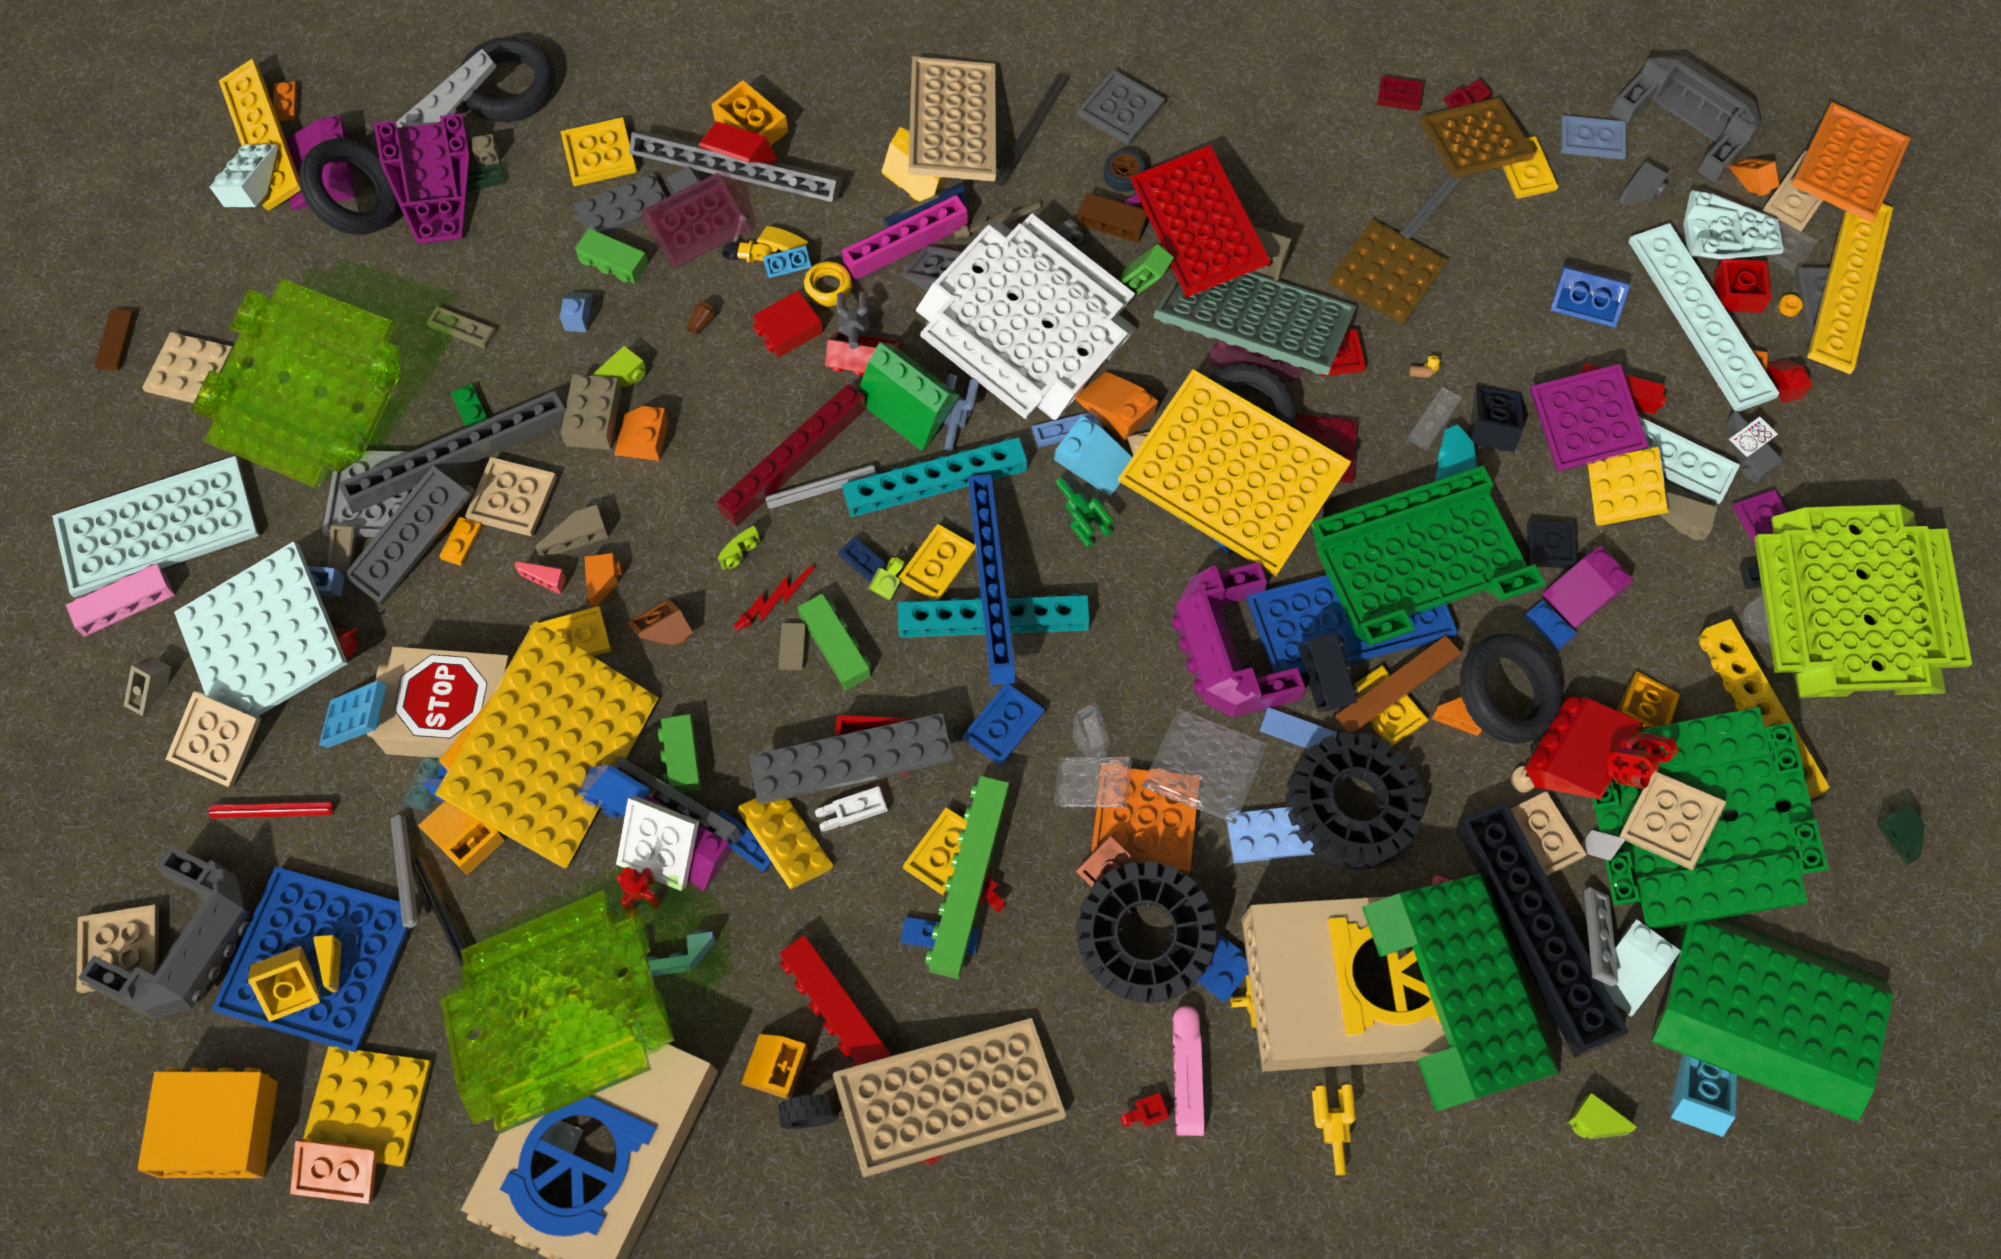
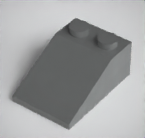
[901,246,982,292]

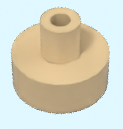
[1511,766,1534,792]

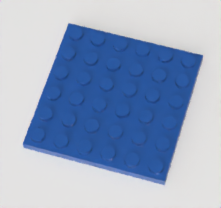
[211,866,410,1053]

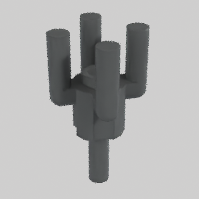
[837,291,869,349]

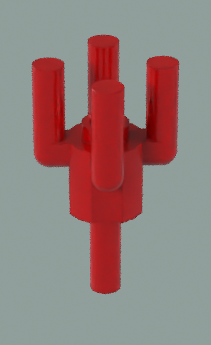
[617,867,660,914]

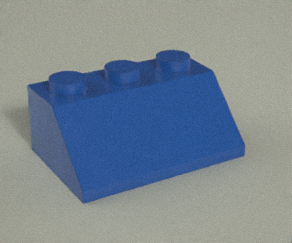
[1550,264,1630,328]

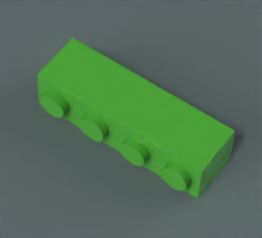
[797,594,872,690]

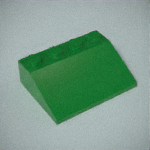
[858,342,959,452]

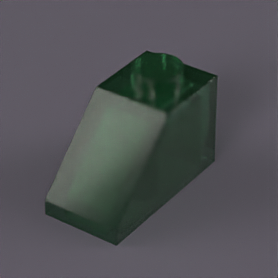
[1877,804,1925,866]

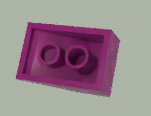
[1542,546,1633,629]

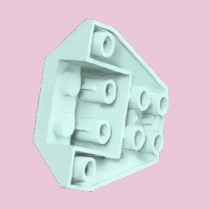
[1683,191,1784,259]

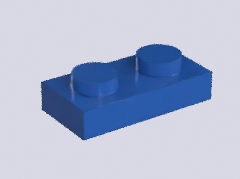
[1524,600,1577,650]

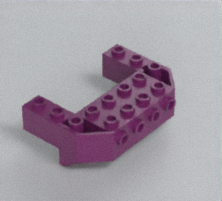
[1171,562,1305,718]

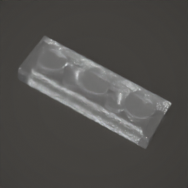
[1407,387,1462,451]

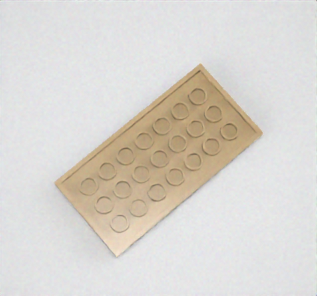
[908,56,996,181]
[833,1018,1066,1178]

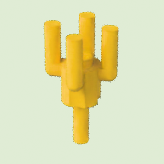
[1312,1085,1356,1175]

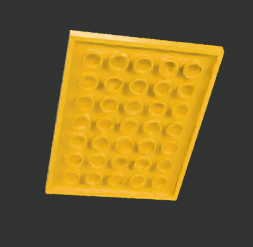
[1118,370,1351,577]
[435,621,658,868]

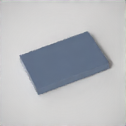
[1560,115,1626,159]

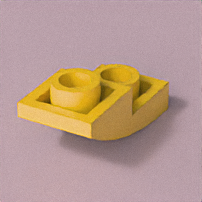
[756,226,808,253]

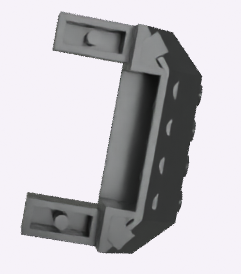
[1610,56,1761,183]
[78,846,251,1020]

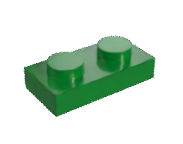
[451,384,487,428]

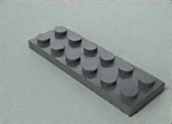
[343,466,471,605]

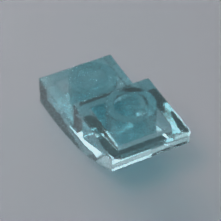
[403,757,441,812]

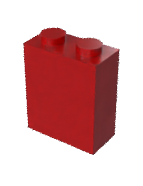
[752,291,823,358]

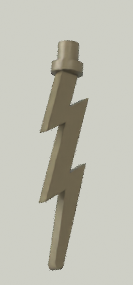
[953,202,1041,239]

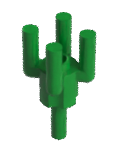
[1055,477,1115,549]

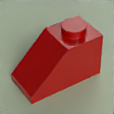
[1767,359,1813,403]

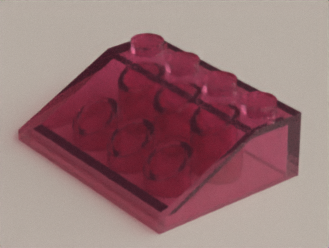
[641,172,750,269]

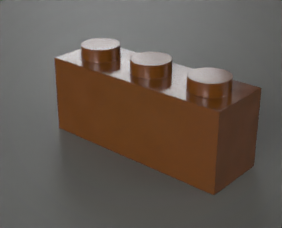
[1077,193,1147,243]

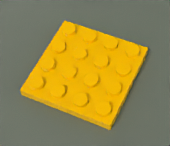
[303,1046,432,1167]

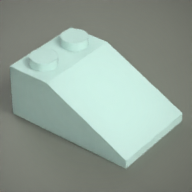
[1603,919,1680,1017]

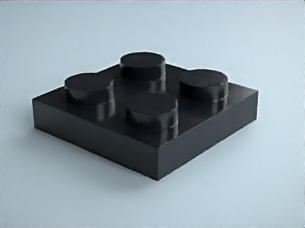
[1527,520,1577,569]

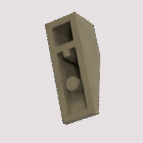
[1659,492,1717,540]
[535,505,608,559]

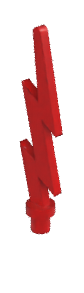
[733,565,815,632]

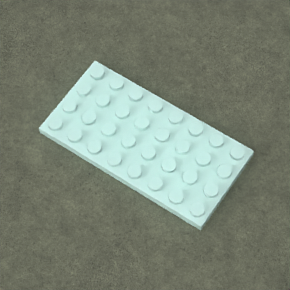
[52,456,259,598]

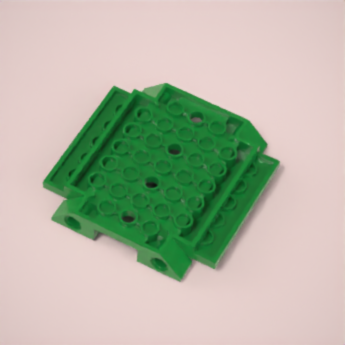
[1592,707,1829,929]

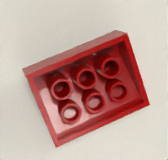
[1525,696,1643,799]

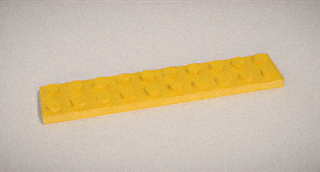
[1807,203,1893,374]

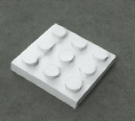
[616,795,699,891]

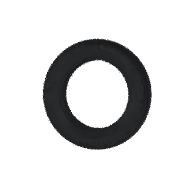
[460,37,555,123]
[299,138,399,235]
[1207,364,1295,428]
[1460,634,1561,744]

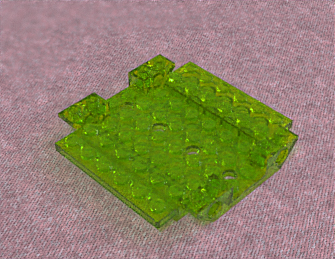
[190,278,400,490]
[440,890,674,1134]

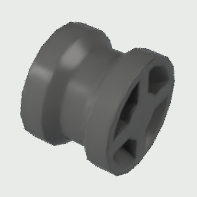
[1057,220,1083,246]

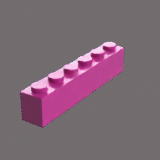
[842,195,968,281]

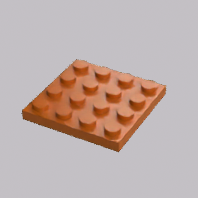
[1091,765,1200,874]

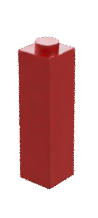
[1579,364,1666,415]

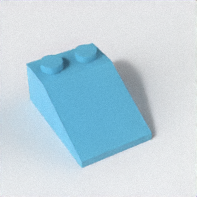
[1054,415,1132,497]
[1671,1054,1737,1137]

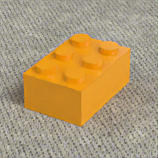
[711,80,788,146]

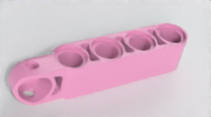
[1173,1005,1204,1136]

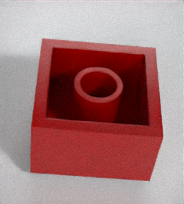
[1714,259,1771,313]

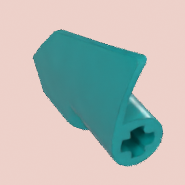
[1435,425,1477,481]

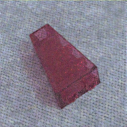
[1209,340,1302,383]

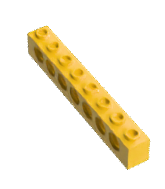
[1699,619,1830,799]

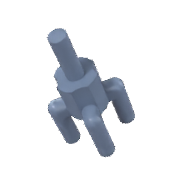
[943,374,979,451]

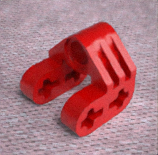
[1608,733,1678,789]

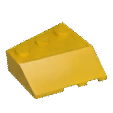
[882,127,949,202]

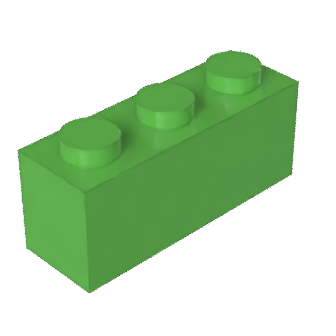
[575,228,648,284]
[1118,244,1174,297]
[658,714,702,793]

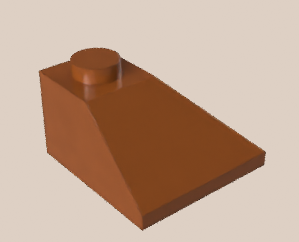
[628,598,693,645]

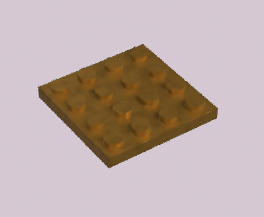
[1420,97,1535,179]
[1328,219,1448,325]

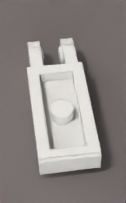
[815,786,888,832]

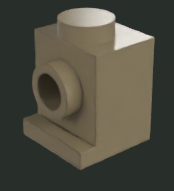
[471,134,500,170]

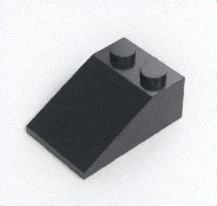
[1469,384,1523,452]

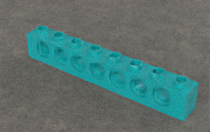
[842,438,1027,518]
[898,594,1089,638]

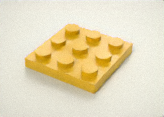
[561,117,637,187]
[1588,447,1669,526]

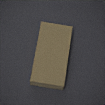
[327,525,357,573]
[778,623,806,670]

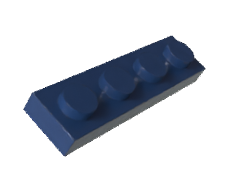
[883,184,968,228]

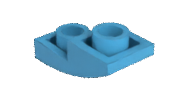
[763,246,811,278]

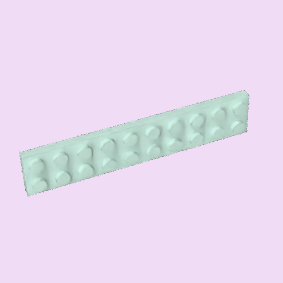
[1629,223,1779,412]

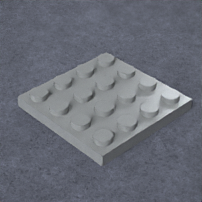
[322,450,414,537]

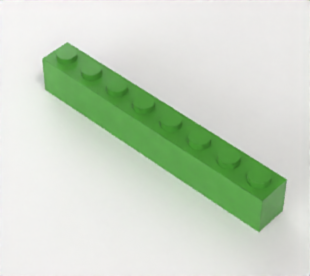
[925,776,1009,979]

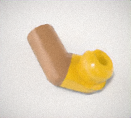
[1409,355,1440,378]

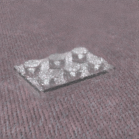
[1054,757,1132,807]

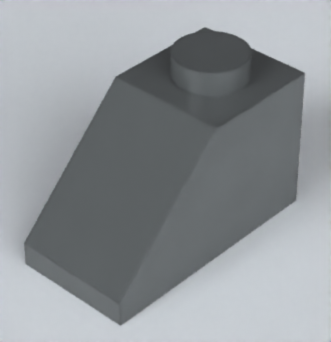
[1619,162,1668,204]

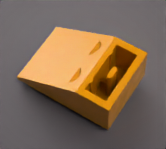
[418,801,505,875]

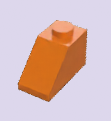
[1730,158,1779,196]
[585,553,622,608]
[1432,697,1482,736]

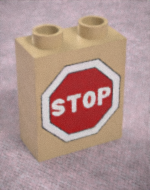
[367,647,511,758]

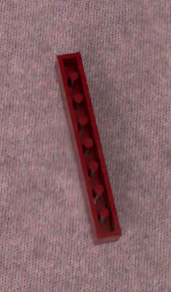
[717,384,866,527]

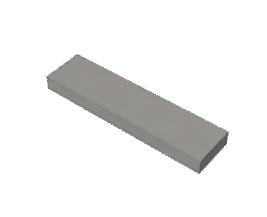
[1584,887,1619,986]

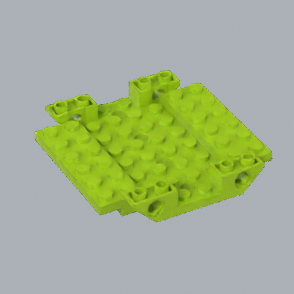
[1754,505,1972,698]

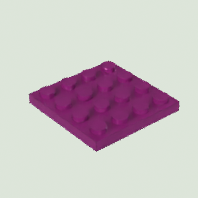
[1530,364,1648,472]

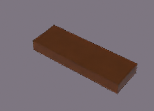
[94,309,135,371]

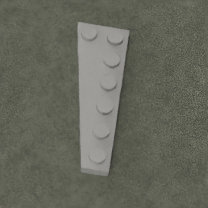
[396,49,497,128]

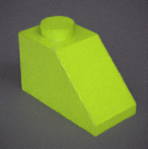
[592,346,646,387]
[1568,1093,1637,1139]

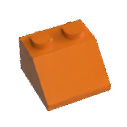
[614,406,669,461]

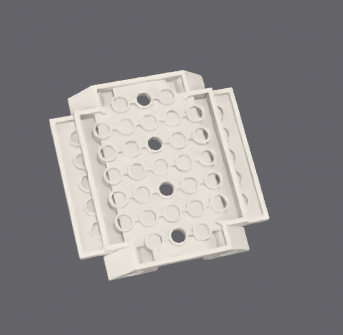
[916,213,1137,420]

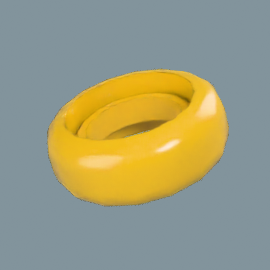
[804,261,852,307]

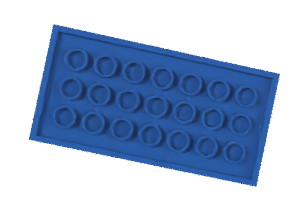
[1246,575,1458,677]

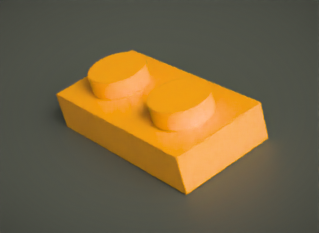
[439,517,482,566]

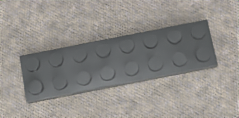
[749,713,954,805]

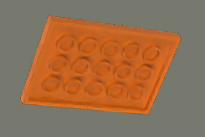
[1791,102,1911,223]

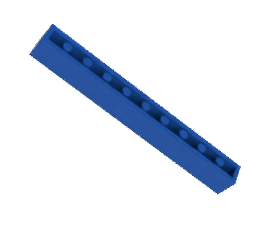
[968,474,1015,685]

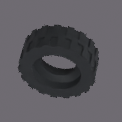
[778,1094,839,1129]

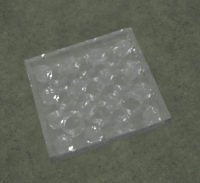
[1143,708,1268,824]

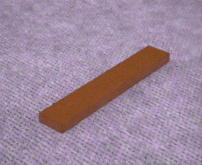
[1335,635,1461,734]

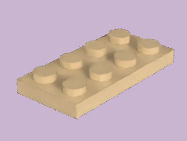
[1762,150,1823,233]

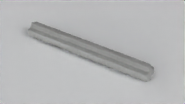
[765,465,876,509]
[391,815,418,928]

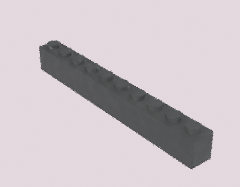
[629,130,842,202]
[338,391,565,514]

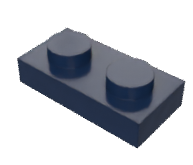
[838,537,887,583]

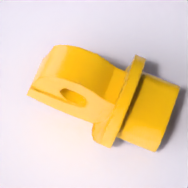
[738,240,773,263]

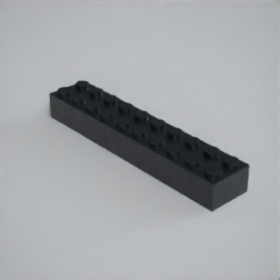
[1456,801,1629,1058]

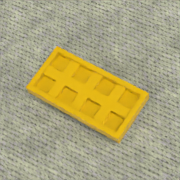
[737,798,833,889]

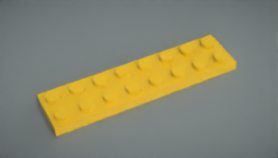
[219,59,300,211]

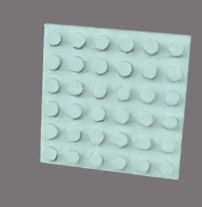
[174,541,348,717]

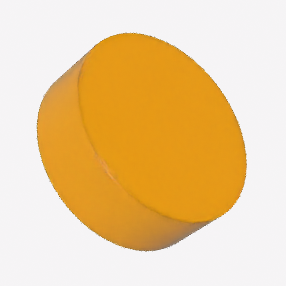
[1778,294,1803,316]

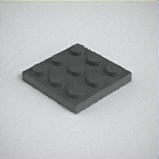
[1077,70,1165,146]

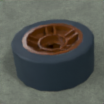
[1104,150,1145,192]

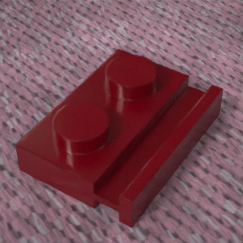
[1377,76,1423,111]

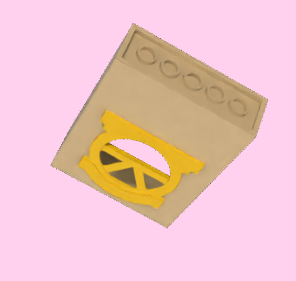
[1241,896,1450,1072]

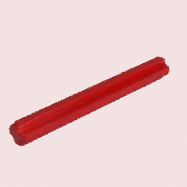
[208,801,334,819]

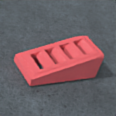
[515,561,566,594]

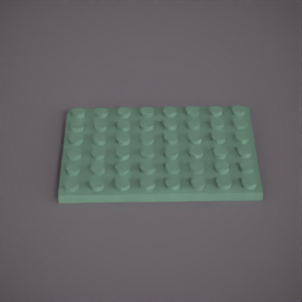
[1154,272,1357,375]

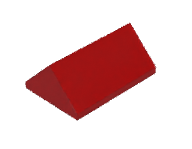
[699,121,776,163]

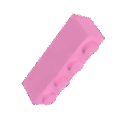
[66,564,174,637]

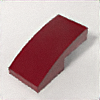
[1443,79,1492,109]

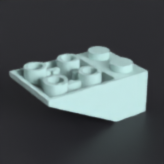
[210,144,278,207]

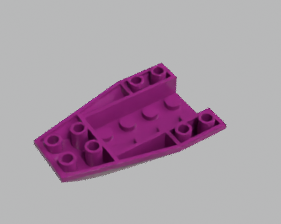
[374,113,469,245]

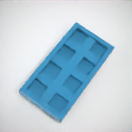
[319,681,387,748]

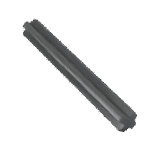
[1400,174,1464,239]

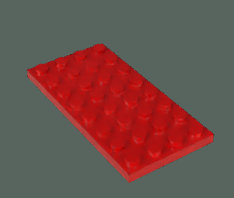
[1130,145,1270,298]

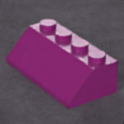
[644,796,732,892]

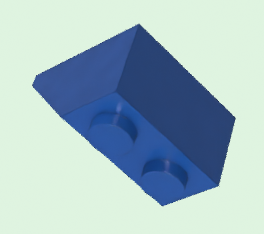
[577,765,651,819]

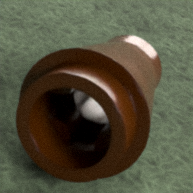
[686,301,715,335]

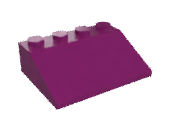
[285,115,357,210]

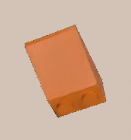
[1075,371,1158,442]

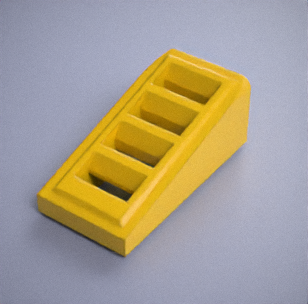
[314,935,342,992]

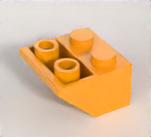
[741,1034,808,1099]

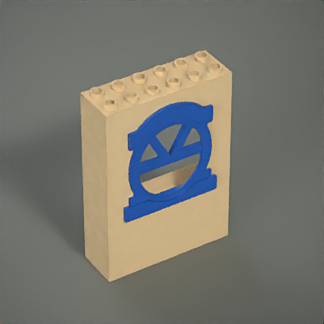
[461,1000,718,1259]

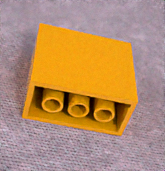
[138,1068,278,1178]

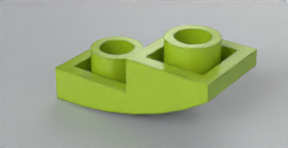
[718,525,760,570]

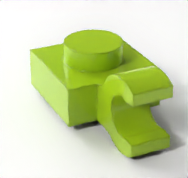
[868,557,904,600]

